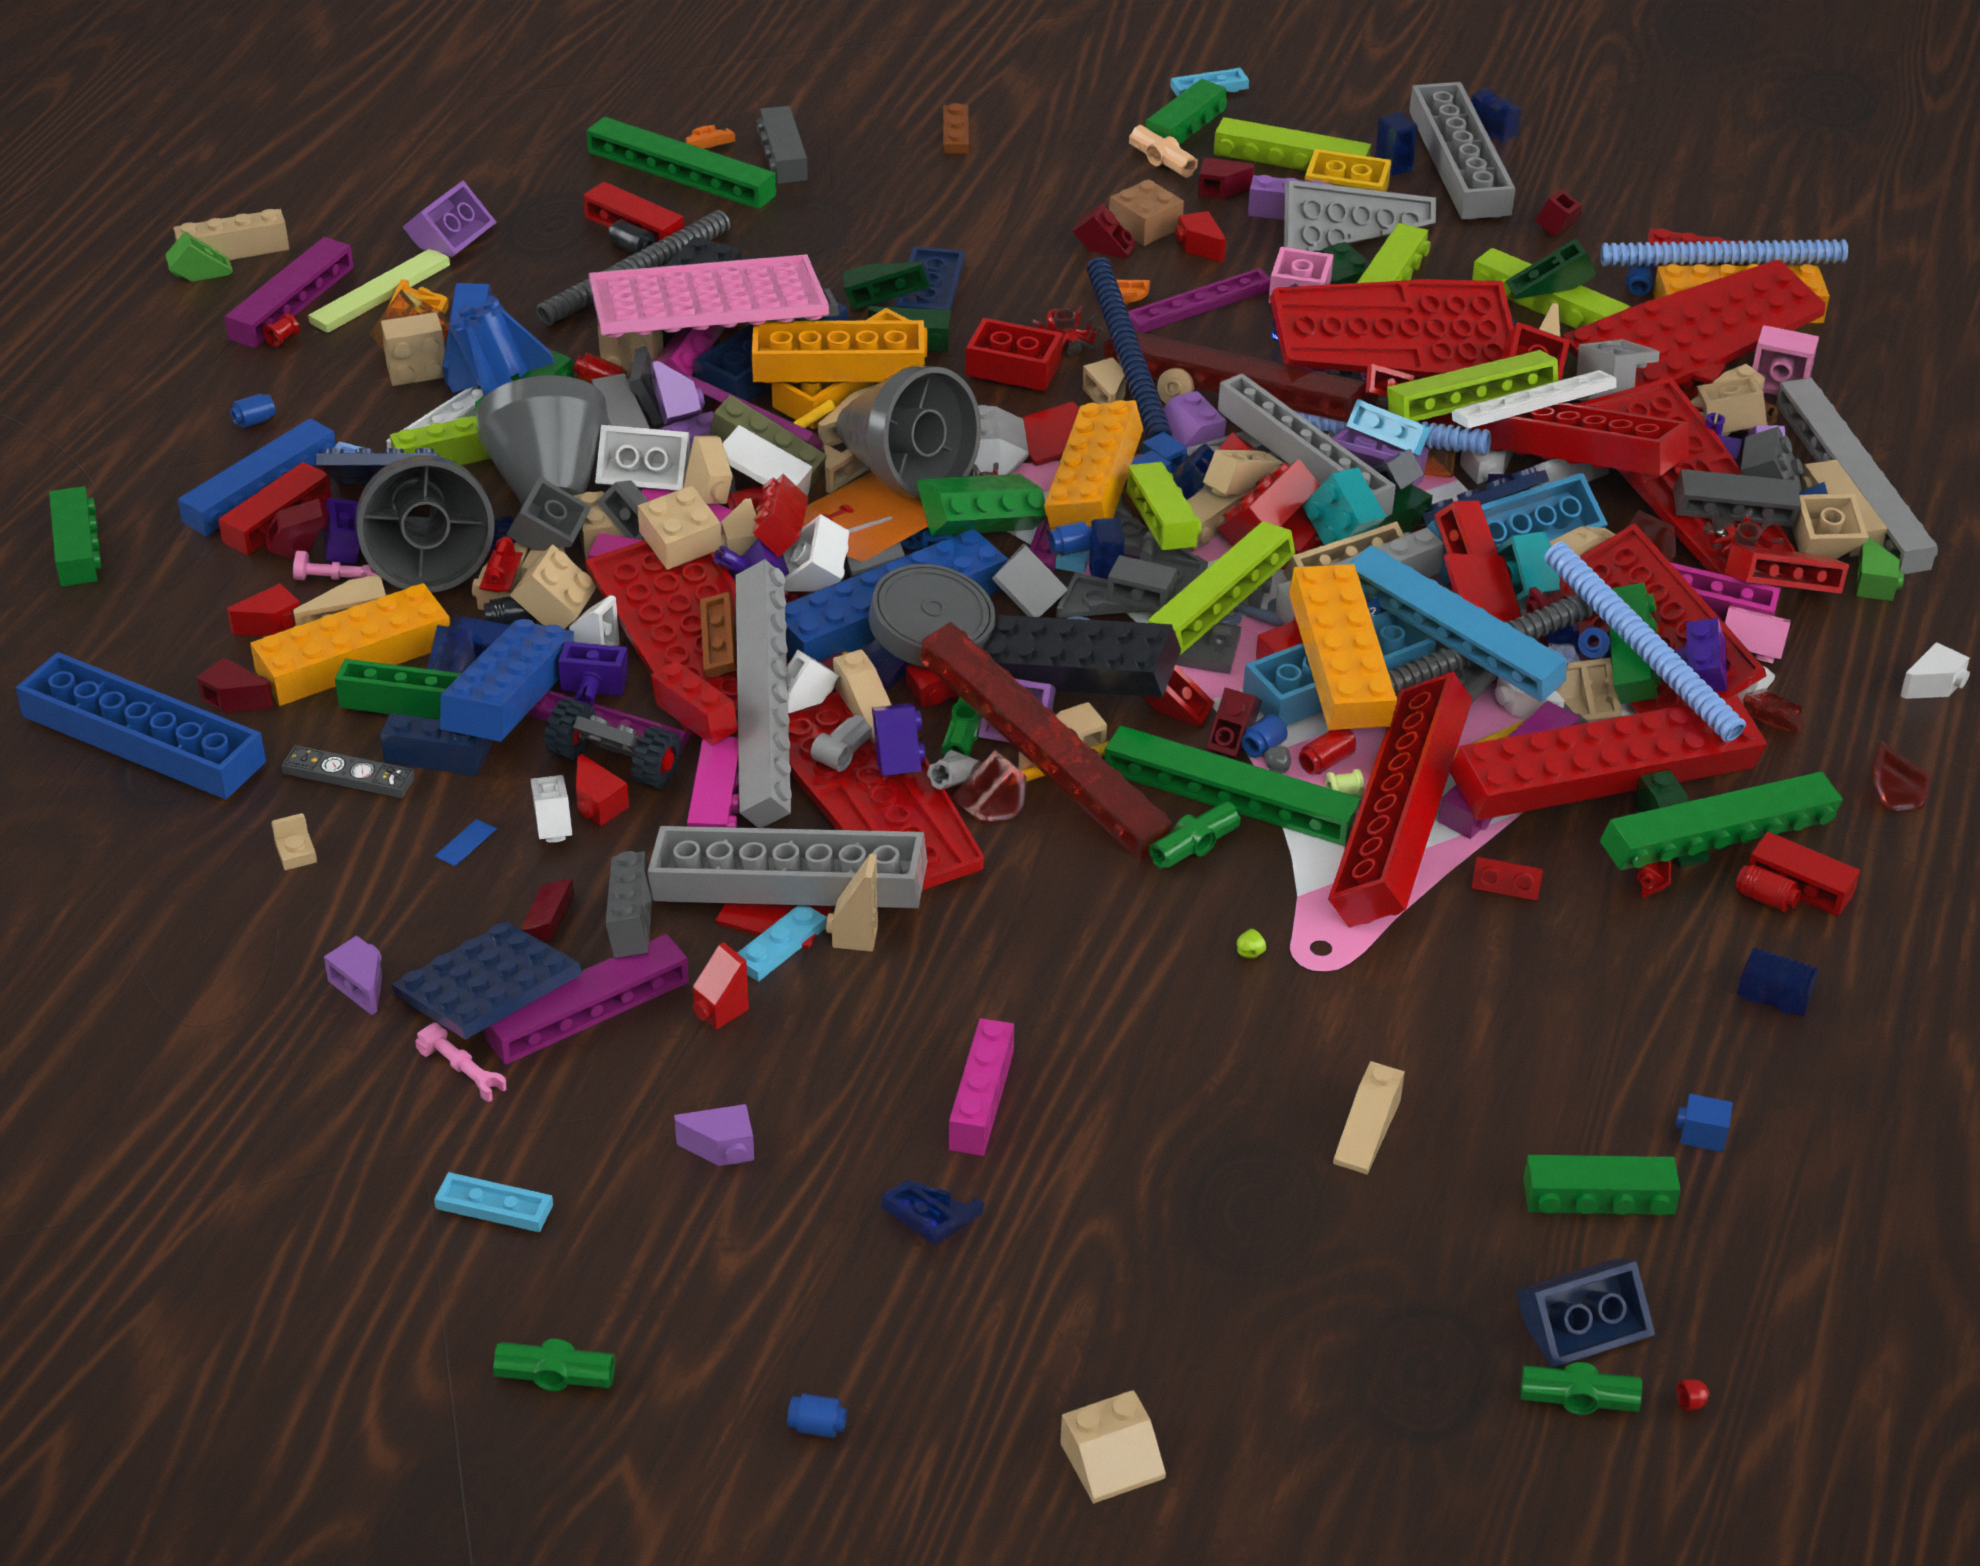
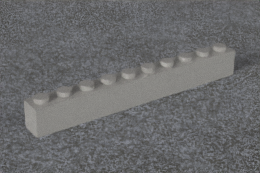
[1776,378,1938,574]
[736,559,792,828]

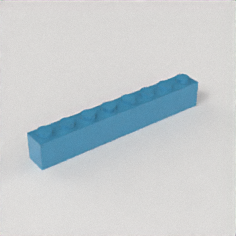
[1348,545,1567,702]

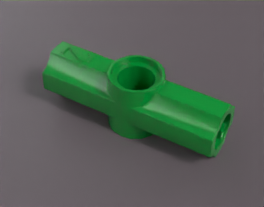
[942,681,986,757]
[1149,801,1241,870]
[493,1339,615,1391]
[1520,1362,1642,1415]

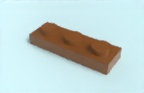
[943,103,969,153]
[700,592,737,678]

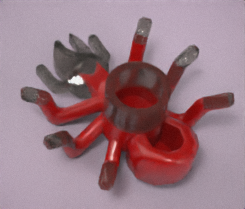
[1030,303,1103,358]
[1703,508,1784,557]

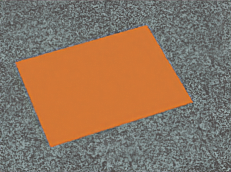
[802,472,928,562]

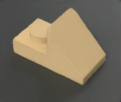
[824,445,868,493]

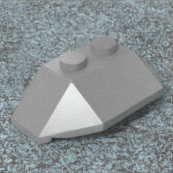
[971,405,1029,476]

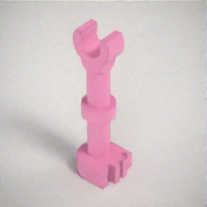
[293,551,382,581]
[415,1023,507,1102]

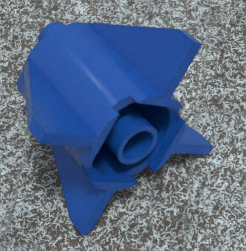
[448,298,555,396]

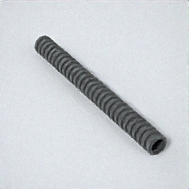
[537,210,730,326]
[1388,593,1598,697]

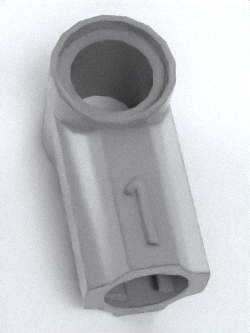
[811,714,872,772]
[927,750,982,789]

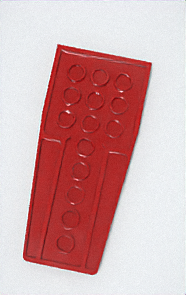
[1562,260,1826,387]
[1270,279,1514,378]
[1575,377,1797,577]
[788,691,984,890]

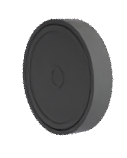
[868,564,995,669]

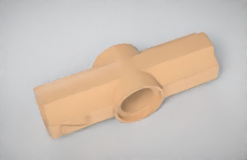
[1129,125,1198,178]

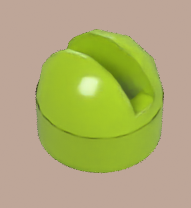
[1236,929,1266,959]

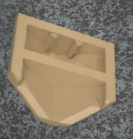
[1556,658,1622,722]

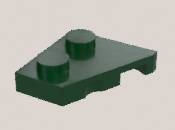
[1323,241,1371,284]

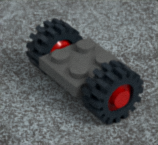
[544,698,683,789]

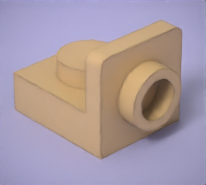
[271,813,317,870]

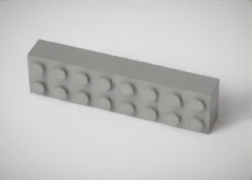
[1409,82,1515,220]
[647,826,928,908]

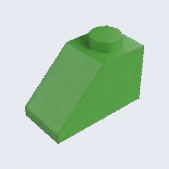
[165,232,233,282]
[1856,537,1904,601]

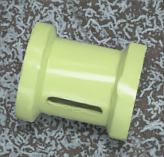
[1325,769,1364,798]

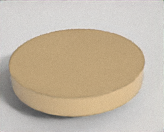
[1157,368,1194,404]

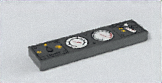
[281,745,415,798]

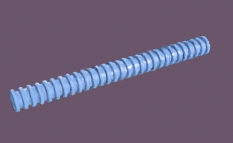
[1600,239,1848,267]
[1287,405,1491,455]
[1544,542,1746,742]

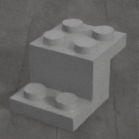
[1561,339,1660,402]

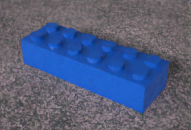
[440,619,574,742]

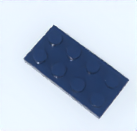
[896,246,965,313]
[1423,467,1549,525]

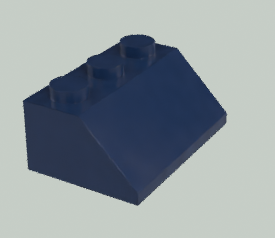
[380,713,494,776]
[1516,1258,1655,1367]

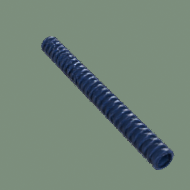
[1086,257,1172,440]

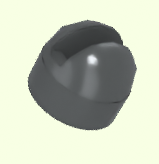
[1264,746,1291,774]

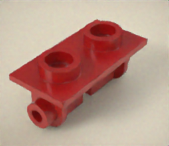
[479,537,523,592]
[1471,856,1543,901]
[1637,860,1671,898]

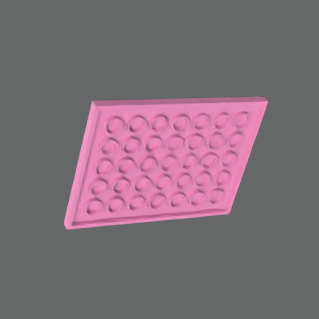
[589,254,829,337]

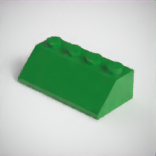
[916,474,1047,536]

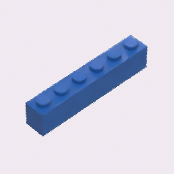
[178,418,336,536]

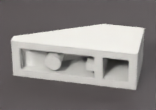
[531,775,572,842]

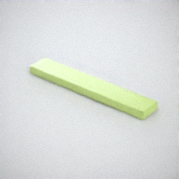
[308,249,450,333]

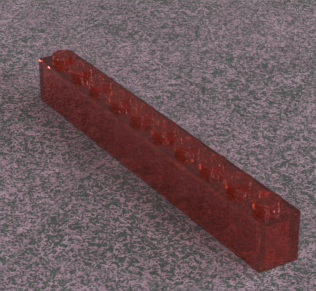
[1103,331,1367,423]
[920,622,1172,861]

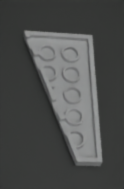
[1284,180,1436,252]

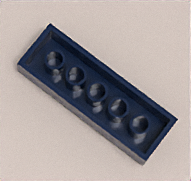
[694,302,848,402]

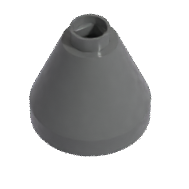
[836,366,981,499]
[476,375,609,504]
[356,455,494,593]

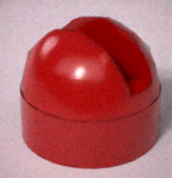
[1676,1379,1709,1412]

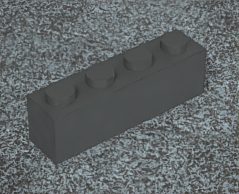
[756,106,808,184]
[1673,469,1801,527]
[605,851,652,958]

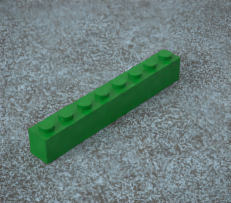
[586,117,776,209]
[1104,725,1361,846]
[1600,771,1843,871]

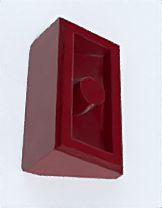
[520,879,574,941]

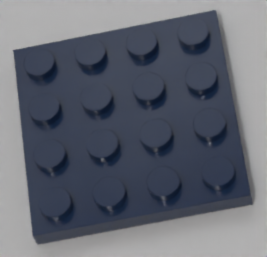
[316,448,441,483]
[391,922,582,1040]

